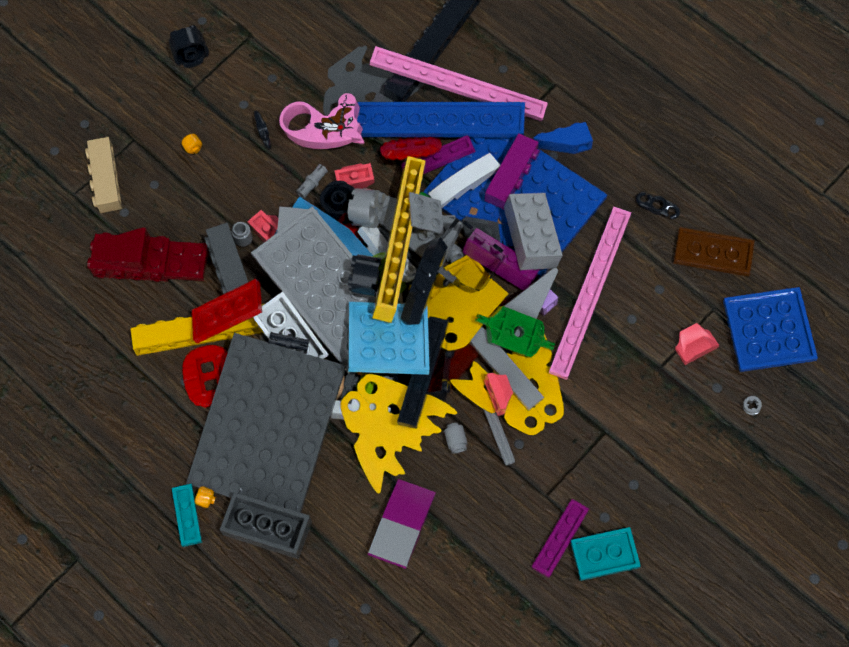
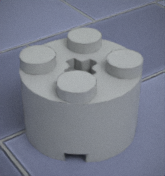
[348,188,385,228]

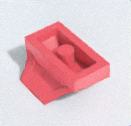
[335,163,375,188]
[247,210,278,242]
[675,323,719,365]
[484,373,513,416]

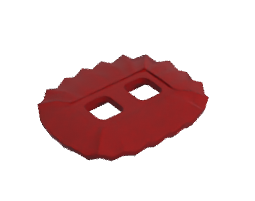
[380,137,442,160]
[183,345,228,408]

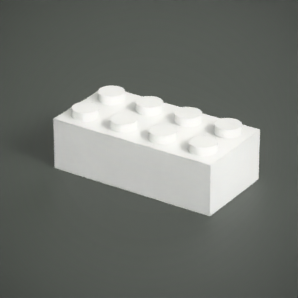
[253,292,329,359]

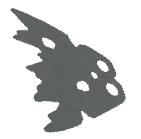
[323,46,424,116]

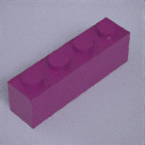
[485,133,540,209]
[462,228,540,291]

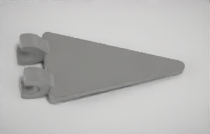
[504,268,558,337]

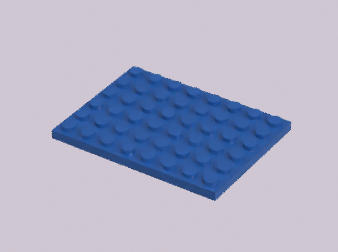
[424,137,607,278]

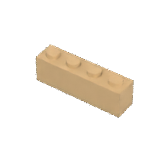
[85,137,122,213]

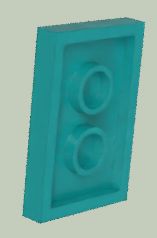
[571,527,641,581]

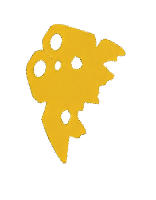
[450,334,564,435]
[341,374,457,493]

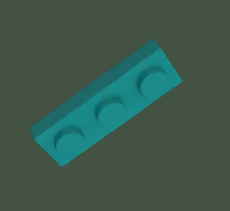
[172,484,202,547]

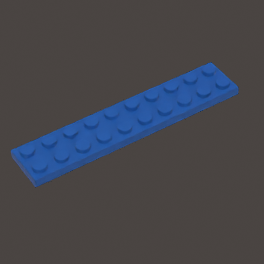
[357,102,525,137]

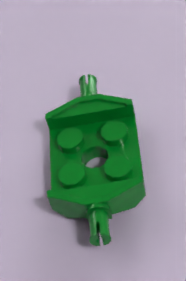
[475,306,555,358]

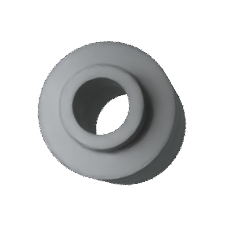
[231,222,253,247]
[444,423,468,454]

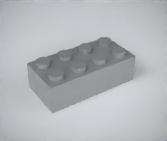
[504,193,563,270]

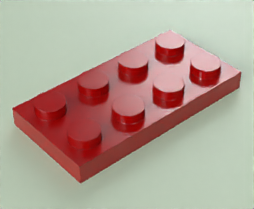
[192,279,262,344]

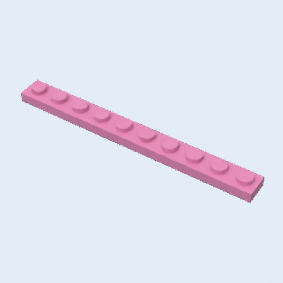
[370,46,548,121]
[549,207,631,380]

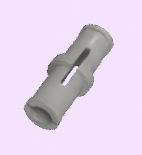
[296,164,328,199]

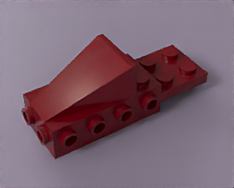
[87,227,208,282]

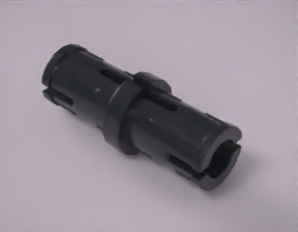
[268,332,310,352]

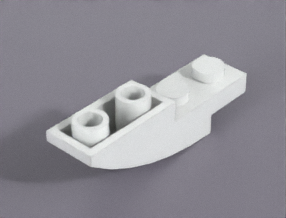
[357,227,417,283]

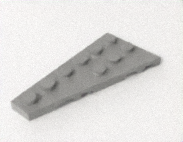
[363,187,463,266]

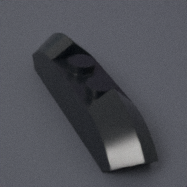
[401,237,448,324]

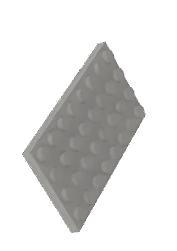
[251,206,379,374]

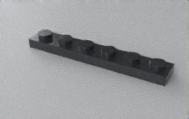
[397,316,449,429]

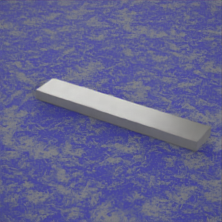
[469,326,544,411]

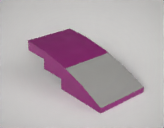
[368,479,436,569]

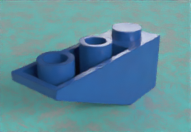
[533,122,593,154]

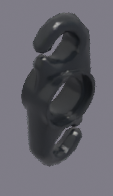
[254,110,272,150]
[636,192,680,219]

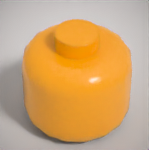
[181,133,202,154]
[194,486,216,508]

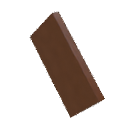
[673,227,755,277]

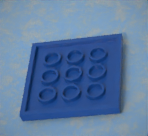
[723,287,818,372]

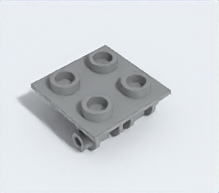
[409,192,444,238]

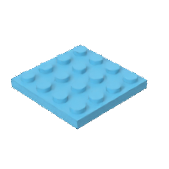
[348,302,430,375]

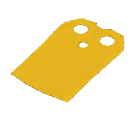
[427,265,509,351]

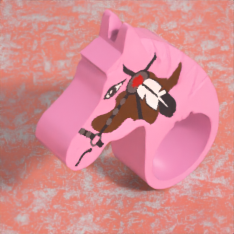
[279,93,365,149]

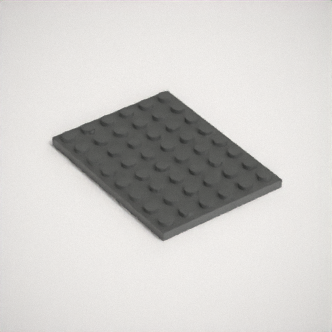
[186,333,347,513]

